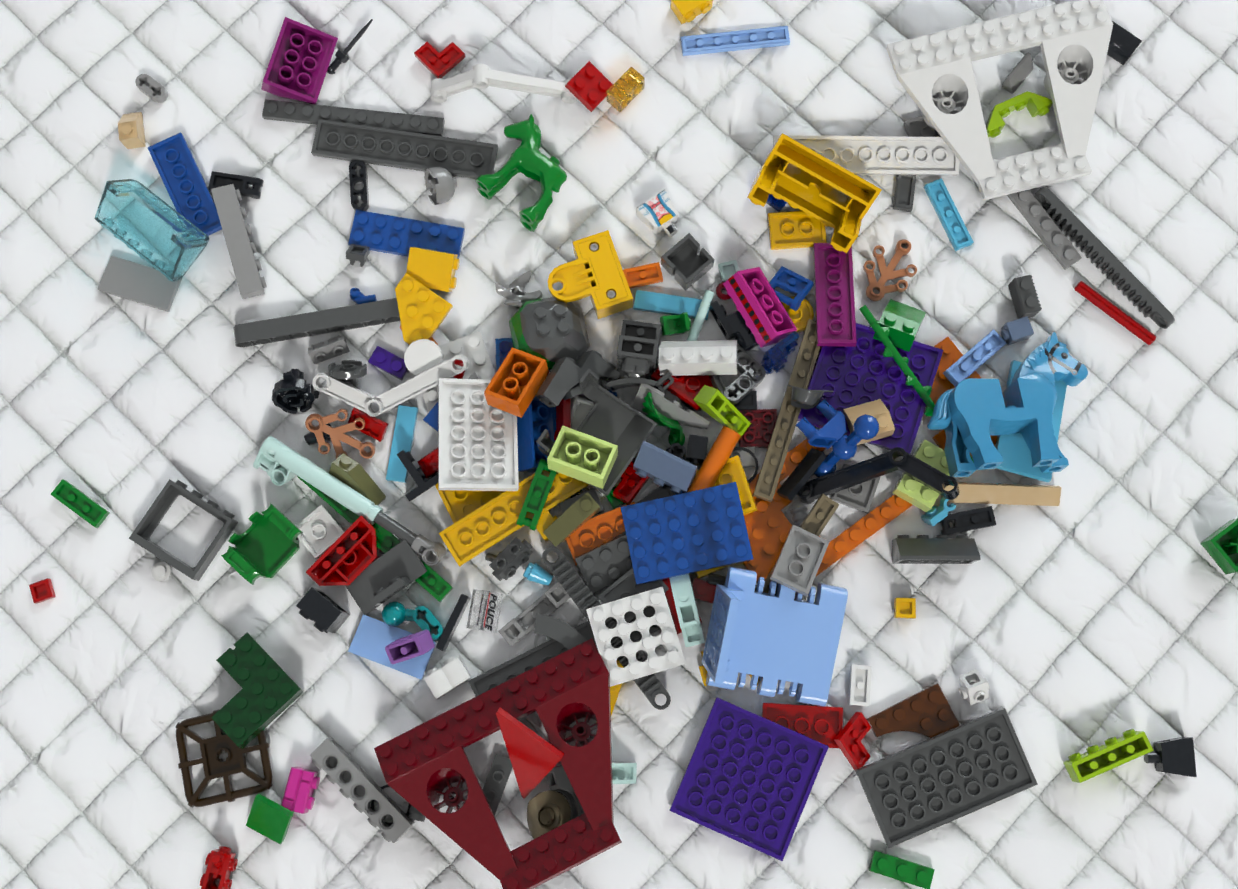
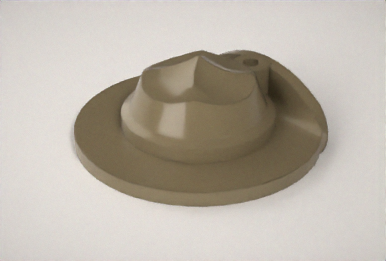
[527,790,571,839]

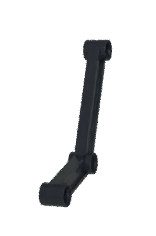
[797,447,960,504]

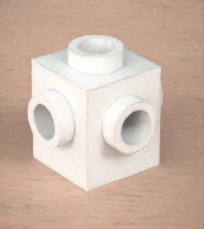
[958,669,990,705]

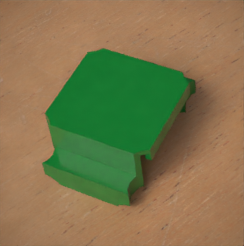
[221,503,303,585]

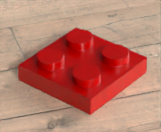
[565,61,615,112]

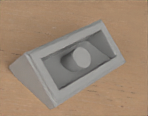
[1002,52,1033,94]

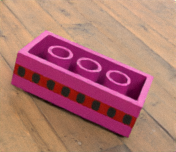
[723,267,797,348]

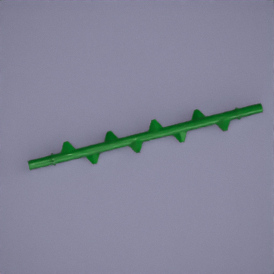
[859,305,974,463]

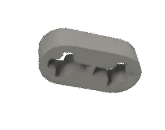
[135,74,168,103]

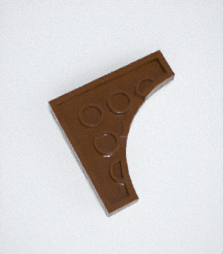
[867,683,960,738]

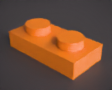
[623,262,663,289]

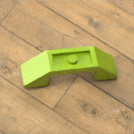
[986,91,1053,138]

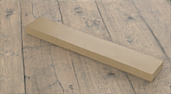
[942,482,1061,506]

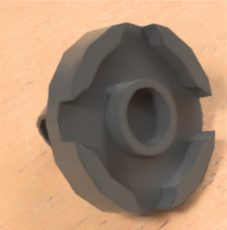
[328,360,367,388]

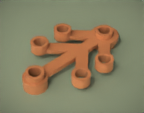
[863,239,917,301]
[305,409,375,459]

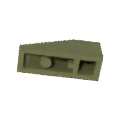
[329,453,386,505]
[543,492,601,547]

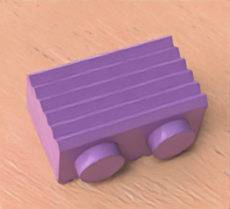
[385,629,435,665]

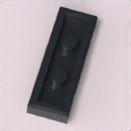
[777,448,827,501]
[436,594,471,652]

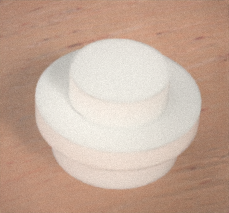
[151,562,172,581]

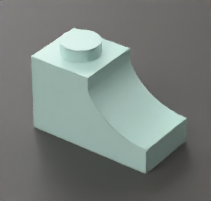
[612,762,637,784]

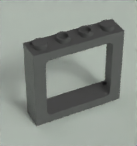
[129,479,238,581]

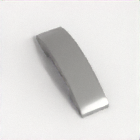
[498,582,570,646]

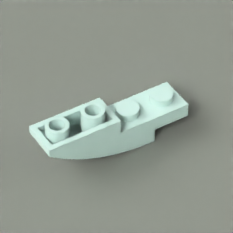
[669,574,705,647]

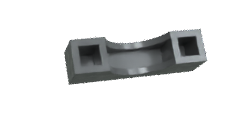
[546,765,585,821]

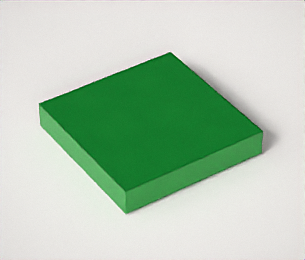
[246,794,294,845]

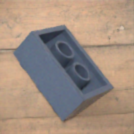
[633,441,697,494]

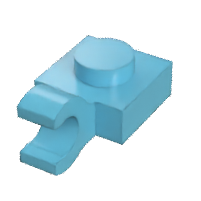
[921,497,956,526]

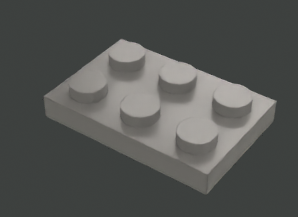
[770,525,830,596]

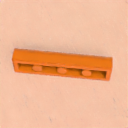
[687,426,741,492]

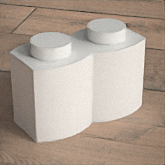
[424,656,471,699]

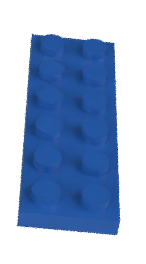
[148,132,222,243]
[348,210,465,259]

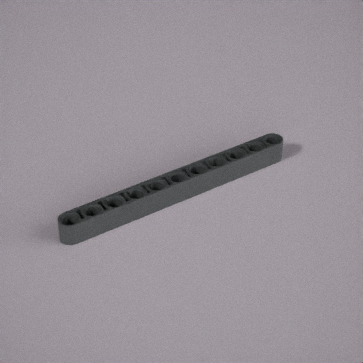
[233,298,400,347]

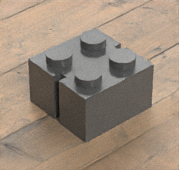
[661,233,715,291]

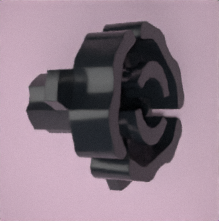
[272,369,320,414]

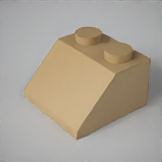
[843,399,895,445]

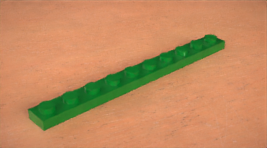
[297,476,454,602]

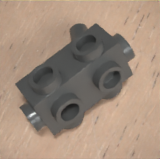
[485,537,533,581]

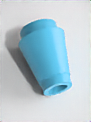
[523,562,553,586]

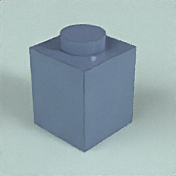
[1001,316,1034,345]

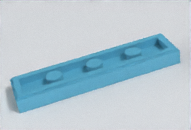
[924,178,974,251]
[633,290,709,320]
[386,405,418,483]

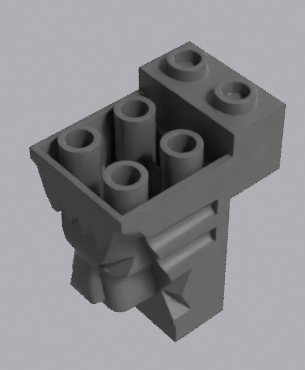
[617,320,661,380]

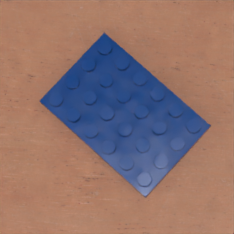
[621,482,754,585]

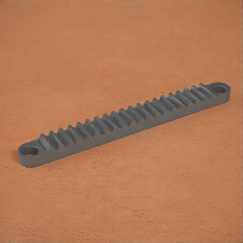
[1034,187,1175,329]
[542,547,671,710]

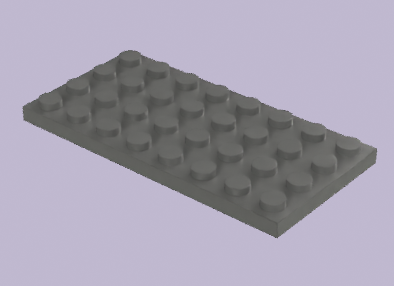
[855,708,1038,848]

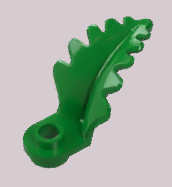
[642,392,685,446]

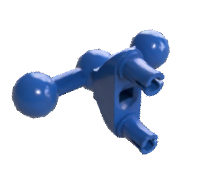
[795,399,879,477]

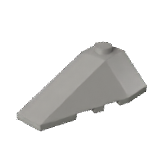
[631,383,710,429]

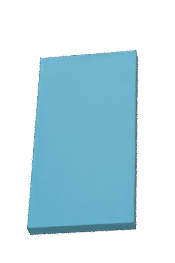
[995,360,1067,482]

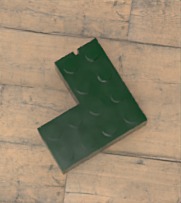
[211,632,303,749]

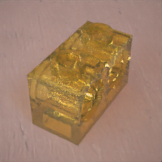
[606,67,645,112]

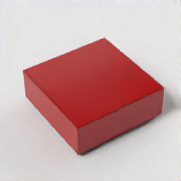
[29,578,56,604]

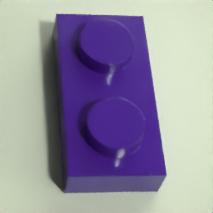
[368,346,408,380]

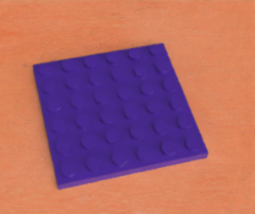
[797,323,943,454]
[670,697,829,861]

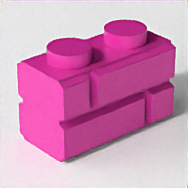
[281,767,320,814]

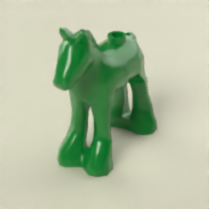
[476,114,567,232]

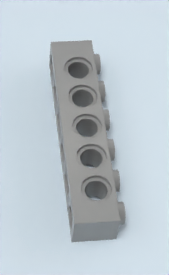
[310,737,414,843]

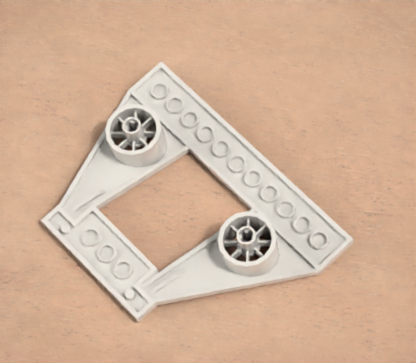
[886,0,1113,200]

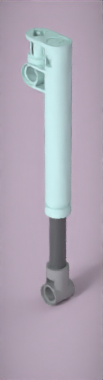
[253,436,446,565]

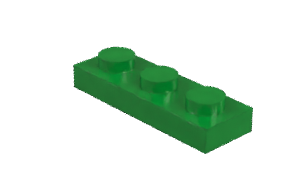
[50,479,110,528]
[869,850,935,889]

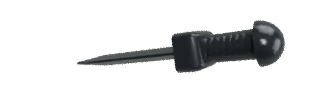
[327,19,373,74]

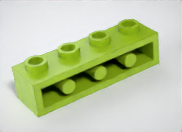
[1063,729,1154,783]

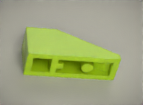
[693,385,751,438]

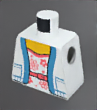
[636,189,678,237]

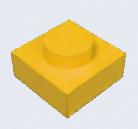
[894,598,916,619]

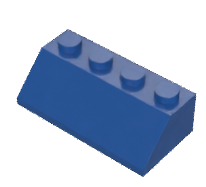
[517,397,556,473]

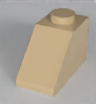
[118,112,146,149]

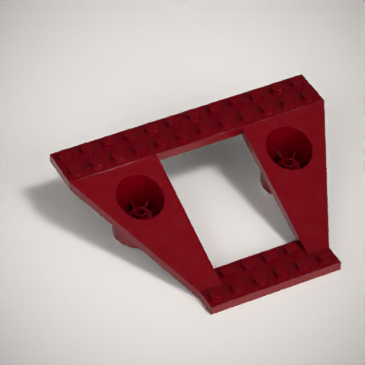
[374,638,622,889]

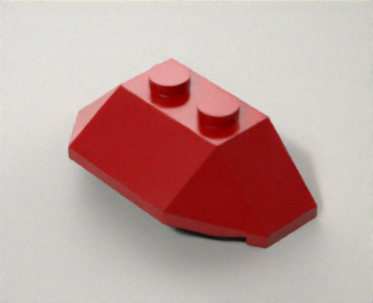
[306,515,377,586]

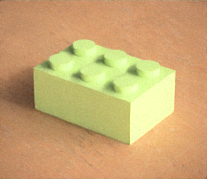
[547,426,618,489]
[892,439,950,512]

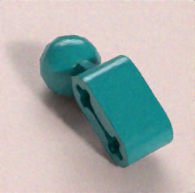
[382,601,444,641]

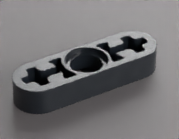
[349,160,369,211]

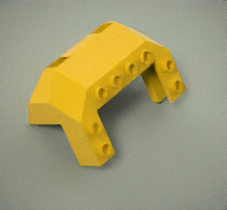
[747,133,882,253]

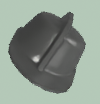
[787,385,834,409]

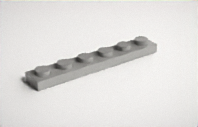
[1007,190,1082,270]

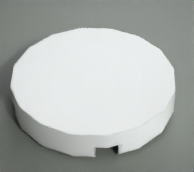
[404,339,443,376]

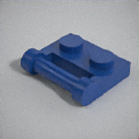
[769,266,814,311]

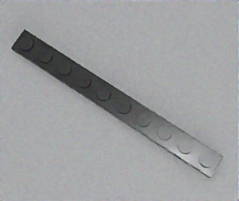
[262,99,445,137]

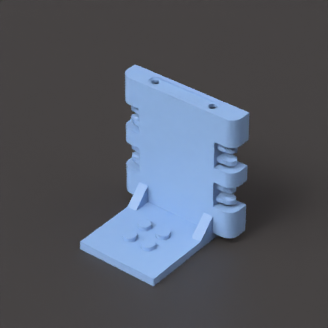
[702,566,848,707]

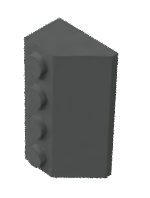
[892,535,981,564]

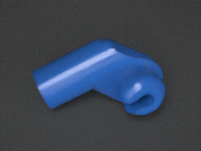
[350,288,377,304]

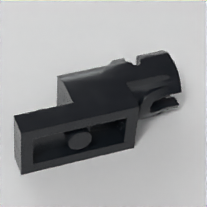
[709,301,759,351]

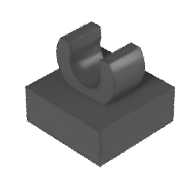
[346,244,370,267]

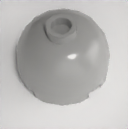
[425,167,457,205]

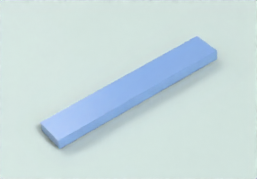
[681,26,790,56]

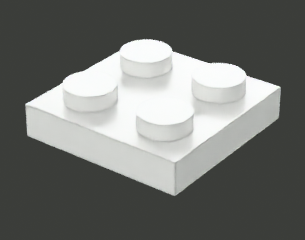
[296,505,345,559]

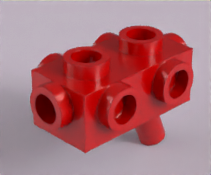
[200,846,238,889]

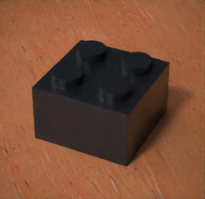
[296,587,350,633]

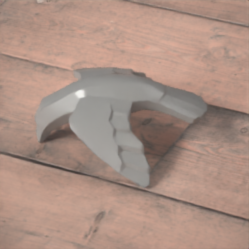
[495,271,543,306]

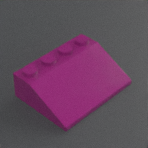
[261,17,338,104]

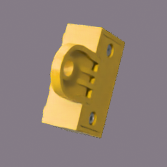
[548,230,633,319]

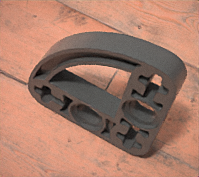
[710,344,766,405]

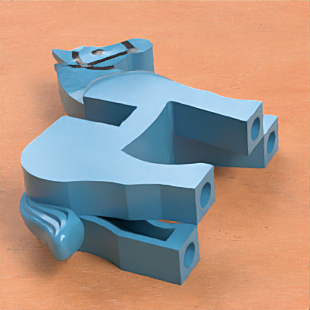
[927,332,1088,478]

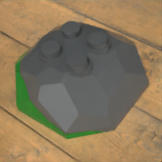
[509,297,590,370]

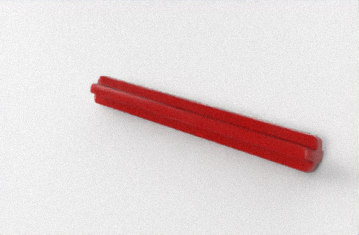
[1074,281,1156,345]

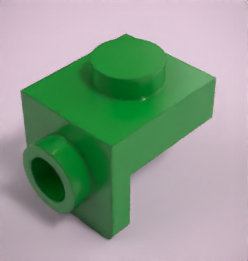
[660,312,691,336]

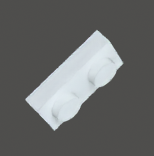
[848,664,872,707]

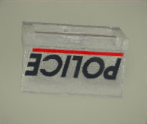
[466,589,503,633]

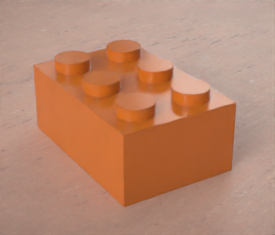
[484,347,549,418]

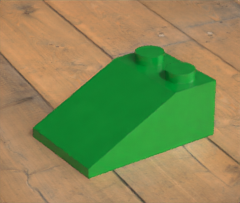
[873,299,926,352]

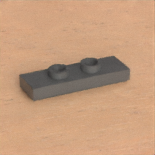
[483,753,513,816]

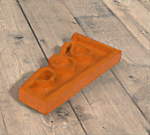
[566,501,635,565]

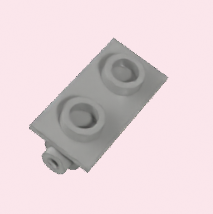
[308,335,350,364]

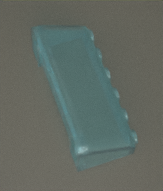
[94,179,209,282]

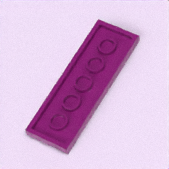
[813,243,857,347]

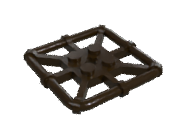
[175,709,273,808]

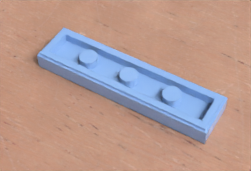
[943,330,1007,387]

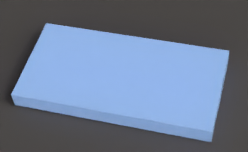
[348,614,437,680]

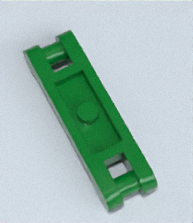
[516,458,557,531]

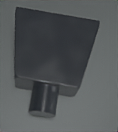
[1144,737,1197,777]

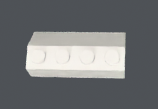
[658,340,737,376]

